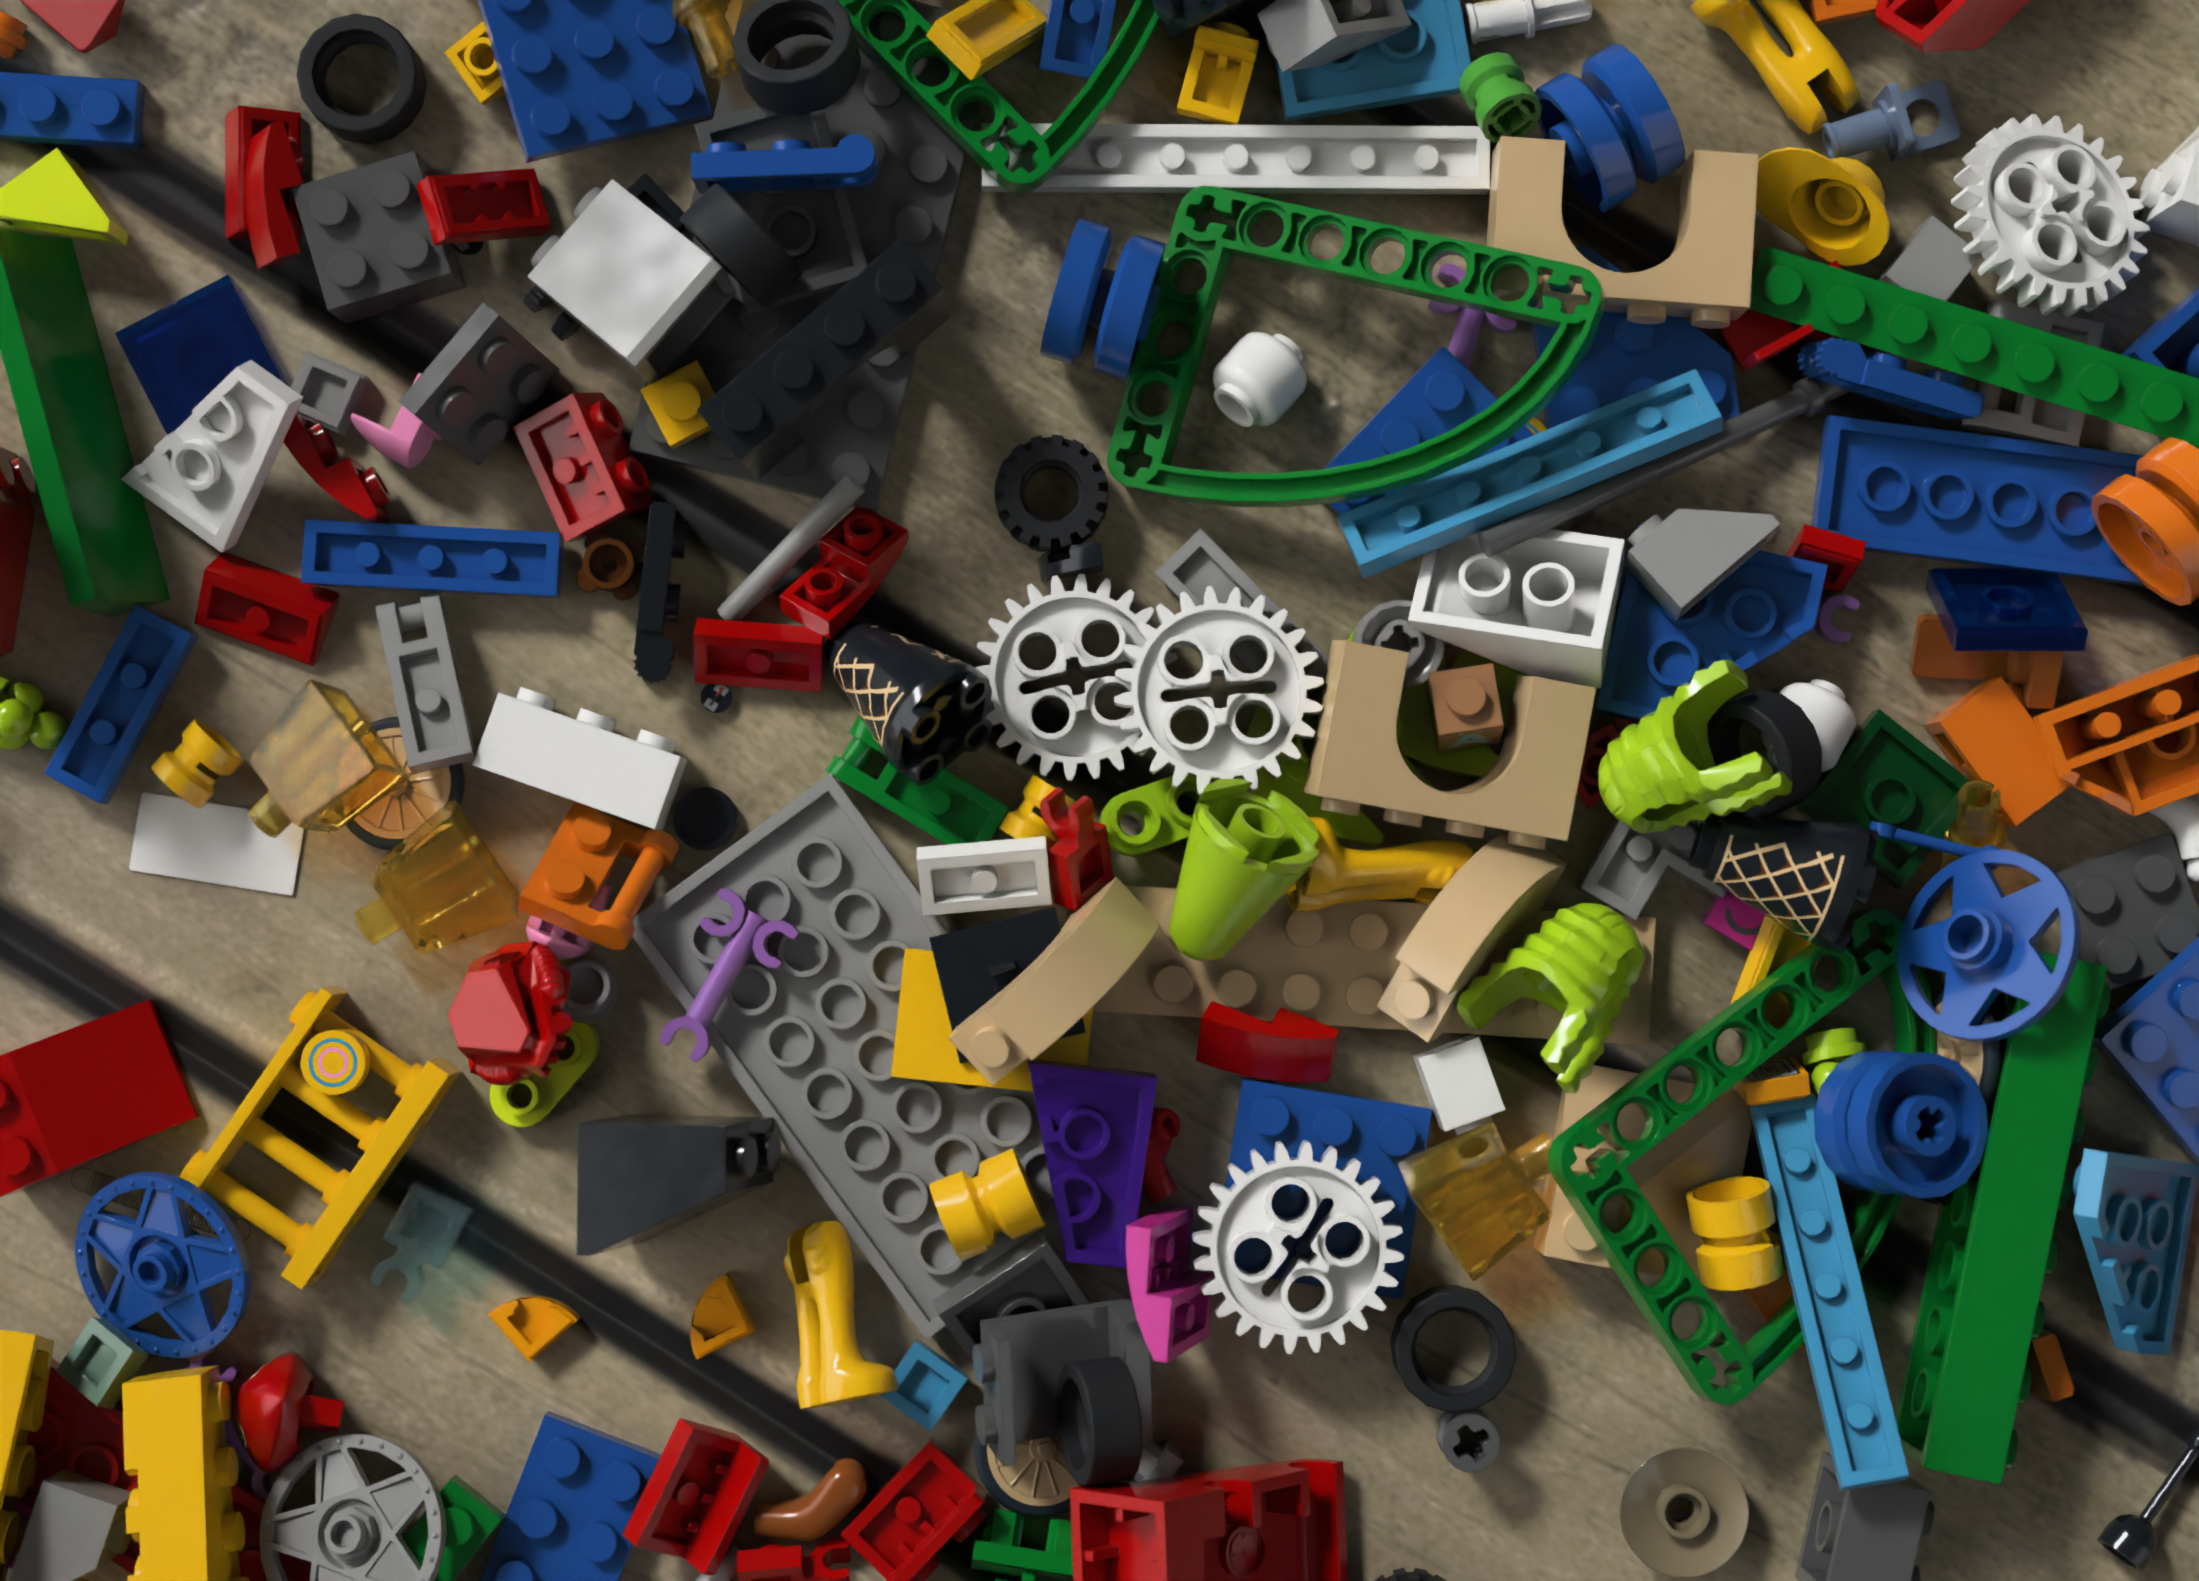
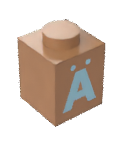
[1427,663,1504,753]

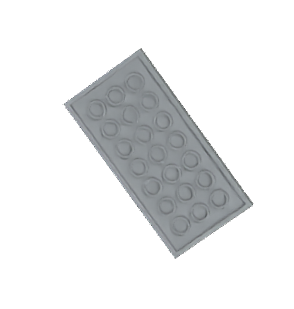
[632,773,1061,1340]

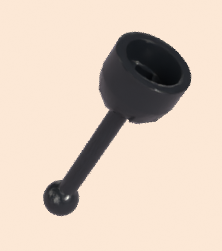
[2097,1429,2199,1572]

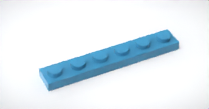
[1337,369,1724,579]
[1749,1093,1909,1492]

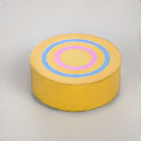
[301,1029,370,1095]

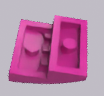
[1126,1204,1213,1363]

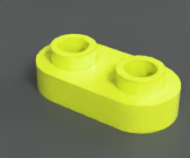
[490,1021,600,1127]

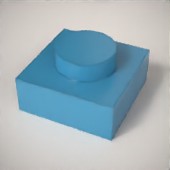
[879,1338,969,1432]

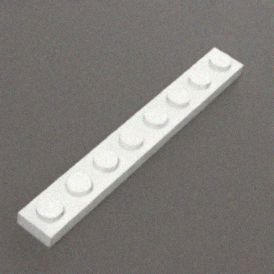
[982,123,1490,195]

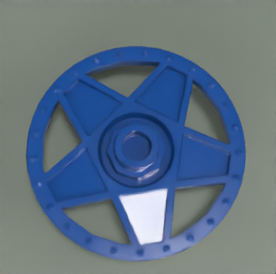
[1897,849,2081,1042]
[75,1172,251,1358]

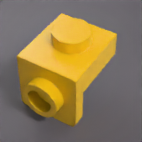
[1176,22,1259,125]

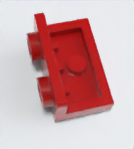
[622,1418,769,1576]
[840,1437,986,1581]

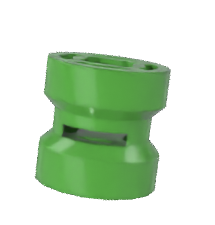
[1459,52,1542,143]

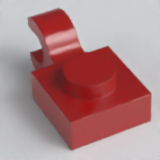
[1040,787,1114,911]
[737,1538,851,1581]

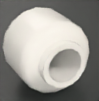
[1213,332,1307,427]
[1760,679,1857,773]

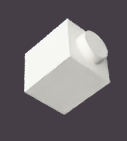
[1412,1034,1506,1137]

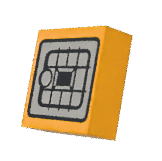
[1730,1055,1811,1106]

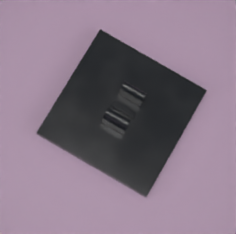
[929,907,1086,1064]

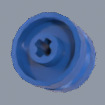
[1534,43,1685,213]
[1040,218,1166,381]
[1814,1050,1988,1198]

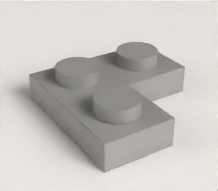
[1577,816,1727,920]

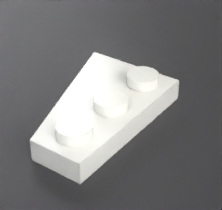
[121,360,303,553]

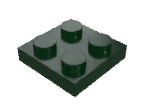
[1796,709,1980,889]

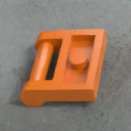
[518,801,679,950]

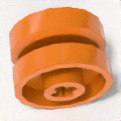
[2091,437,2199,606]

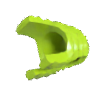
[1598,660,1793,834]
[1457,903,1645,1093]

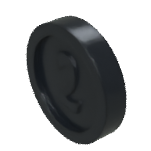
[673,787,738,851]

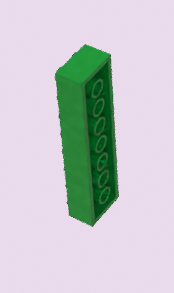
[1896,951,2111,1485]

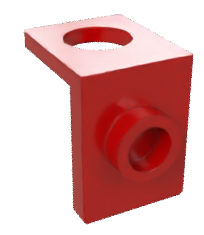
[1718,270,1814,373]

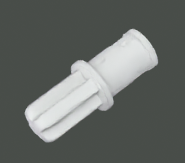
[1463,0,1593,45]

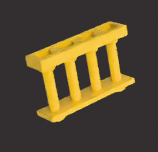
[179,986,462,1290]

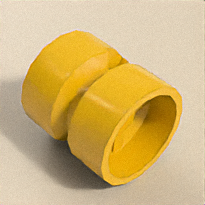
[929,1148,1046,1262]
[1686,1176,1784,1291]

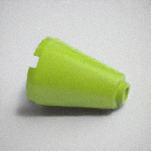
[1168,779,1320,961]

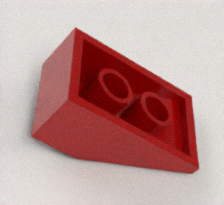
[0,999,200,1197]

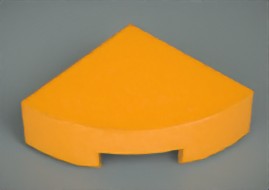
[690,1271,756,1360]
[488,1296,581,1363]

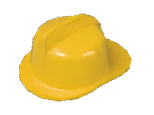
[1756,147,1890,266]

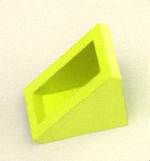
[0,148,129,246]

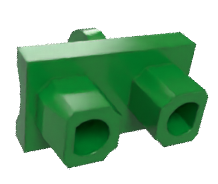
[971,1509,1073,1581]

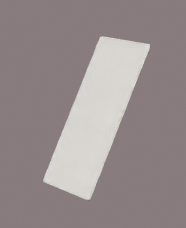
[129,792,305,896]

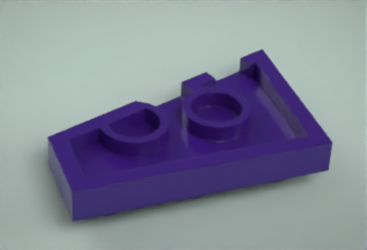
[1027,1058,1158,1268]

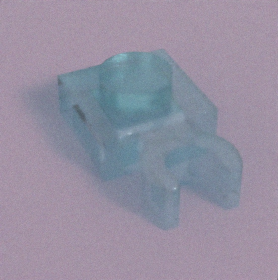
[371,1180,474,1304]

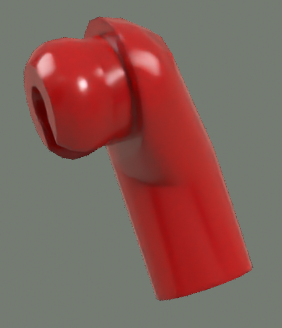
[1142,1107,1181,1204]

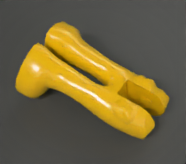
[1690,0,1861,135]
[1284,817,1474,912]
[783,1221,898,1410]

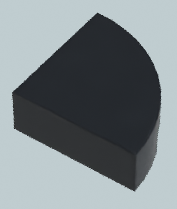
[1038,541,1104,581]

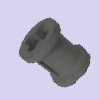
[1436,1409,1500,1473]

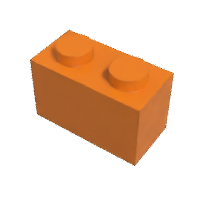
[1923,677,2070,827]

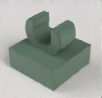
[56,1316,149,1409]

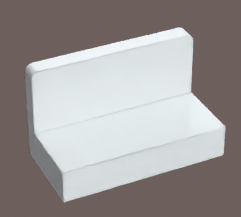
[917,836,1052,916]

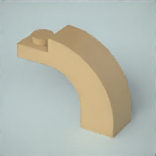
[1376,832,1567,1043]
[948,877,1160,1086]

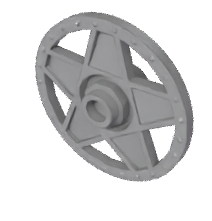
[259,1434,446,1581]

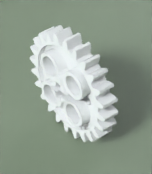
[1951,114,2150,317]
[975,574,1178,782]
[1114,586,1324,796]
[1192,1140,1404,1354]

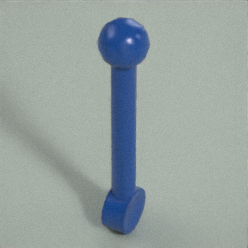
[1869,821,1999,870]

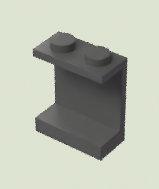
[972,1298,1153,1467]

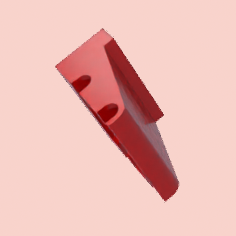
[1070,1459,1348,1581]

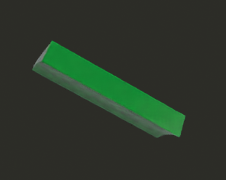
[0,226,171,617]

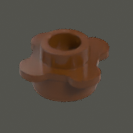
[576,530,645,601]

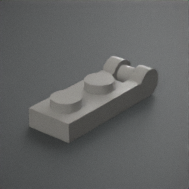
[376,591,476,774]

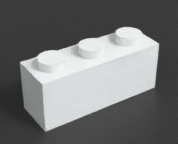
[472,687,689,831]

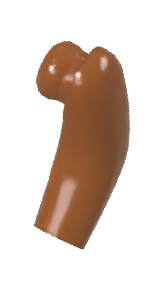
[753,1458,867,1541]

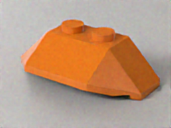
[2033,653,2199,817]

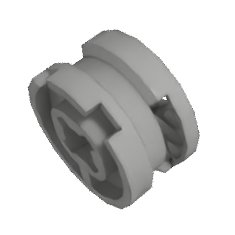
[1352,600,1445,690]

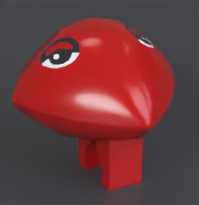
[232,1351,345,1473]

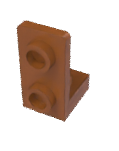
[1909,614,2065,709]

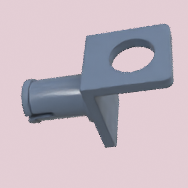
[1821,80,1961,162]

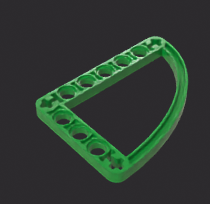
[838,0,1161,194]
[1107,186,1606,507]
[1548,909,1936,1405]

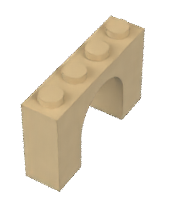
[1487,136,1759,329]
[1304,640,1596,850]

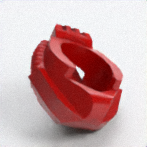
[448,941,573,1086]

